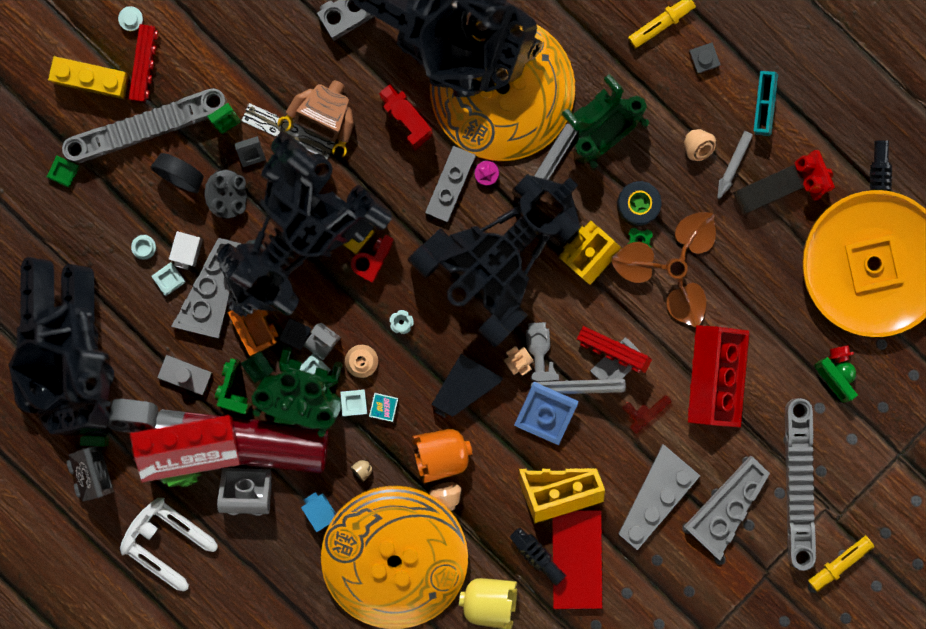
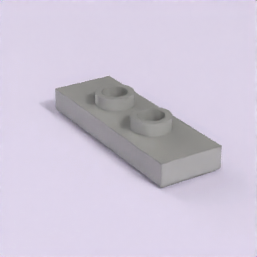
[425,146,476,223]

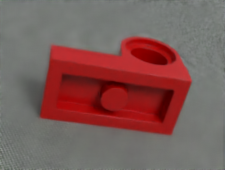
[351,235,395,283]

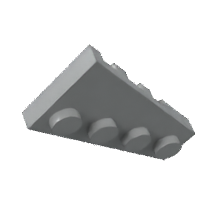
[684,456,770,560]

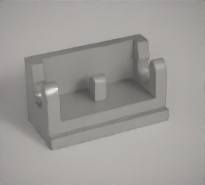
[590,337,640,380]

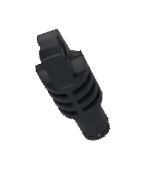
[870,140,892,192]
[510,528,567,586]

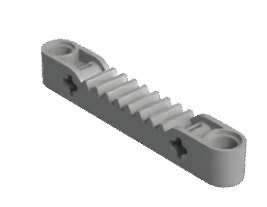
[62,88,227,163]
[785,398,816,571]

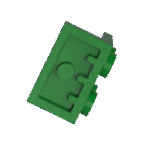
[214,358,252,414]

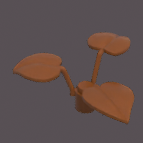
[611,212,716,327]

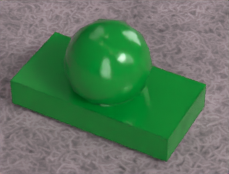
[814,357,858,403]

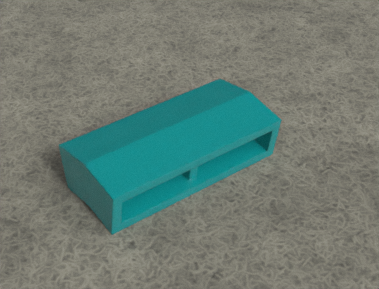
[754,71,778,136]

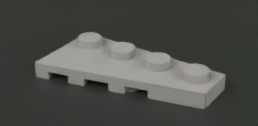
[171,238,241,338]
[618,444,700,550]

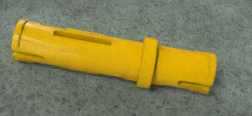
[628,0,696,49]
[808,535,874,593]

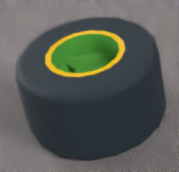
[617,181,662,226]

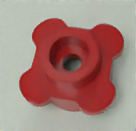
[828,345,854,363]

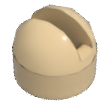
[351,460,372,482]

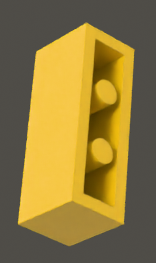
[48,56,129,99]

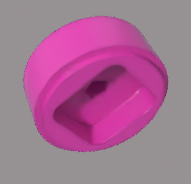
[475,161,499,186]

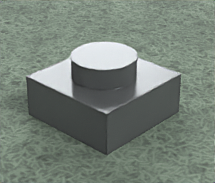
[689,42,721,74]
[235,136,266,167]

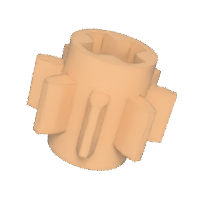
[504,346,534,376]

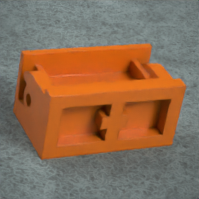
[228,310,279,356]

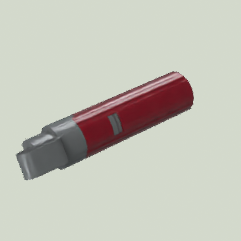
[108,399,329,473]

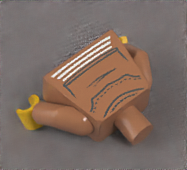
[277,80,354,157]

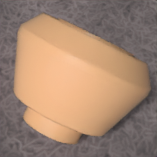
[684,129,716,161]
[345,345,378,378]
[428,482,461,511]

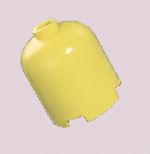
[459,578,517,629]

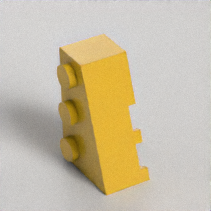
[519,469,605,523]

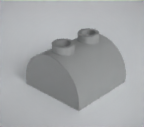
[217,468,271,516]

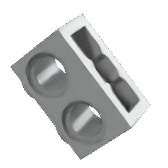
[317,0,374,41]

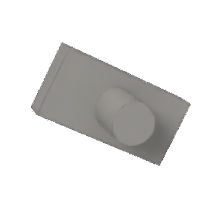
[157,355,212,395]

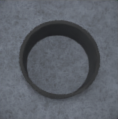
[150,153,204,193]

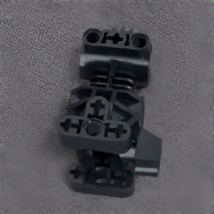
[216,131,392,317]
[407,174,581,348]

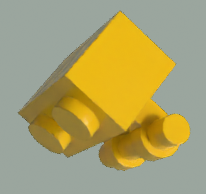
[558,220,622,285]

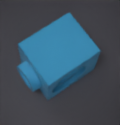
[301,492,336,532]

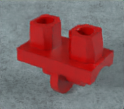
[794,150,835,200]

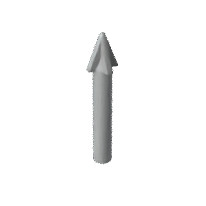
[717,131,753,199]

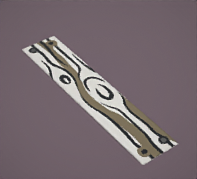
[242,103,335,159]

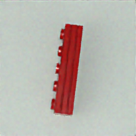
[129,24,158,103]
[577,326,652,373]

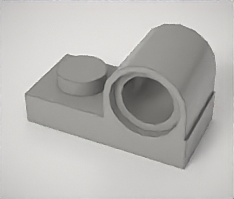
[303,323,341,360]

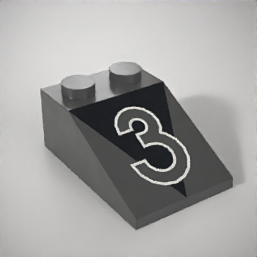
[67,446,114,502]

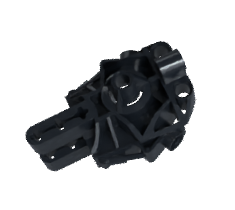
[353,0,542,97]
[9,257,114,436]

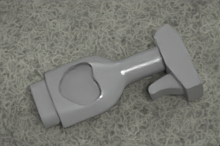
[526,322,559,381]

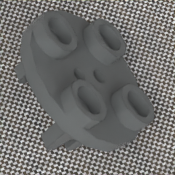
[204,170,247,219]

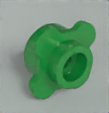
[628,228,653,248]

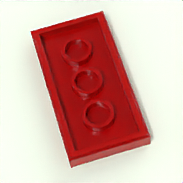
[552,510,602,609]

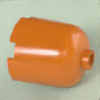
[412,429,472,484]

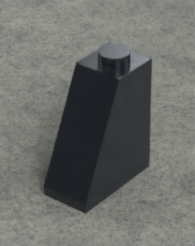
[431,354,503,418]

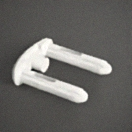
[120,498,218,591]

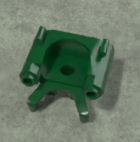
[561,74,649,170]
[252,346,343,437]

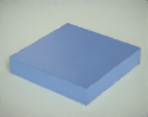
[514,382,578,445]

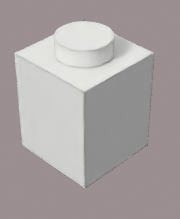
[169,231,203,270]

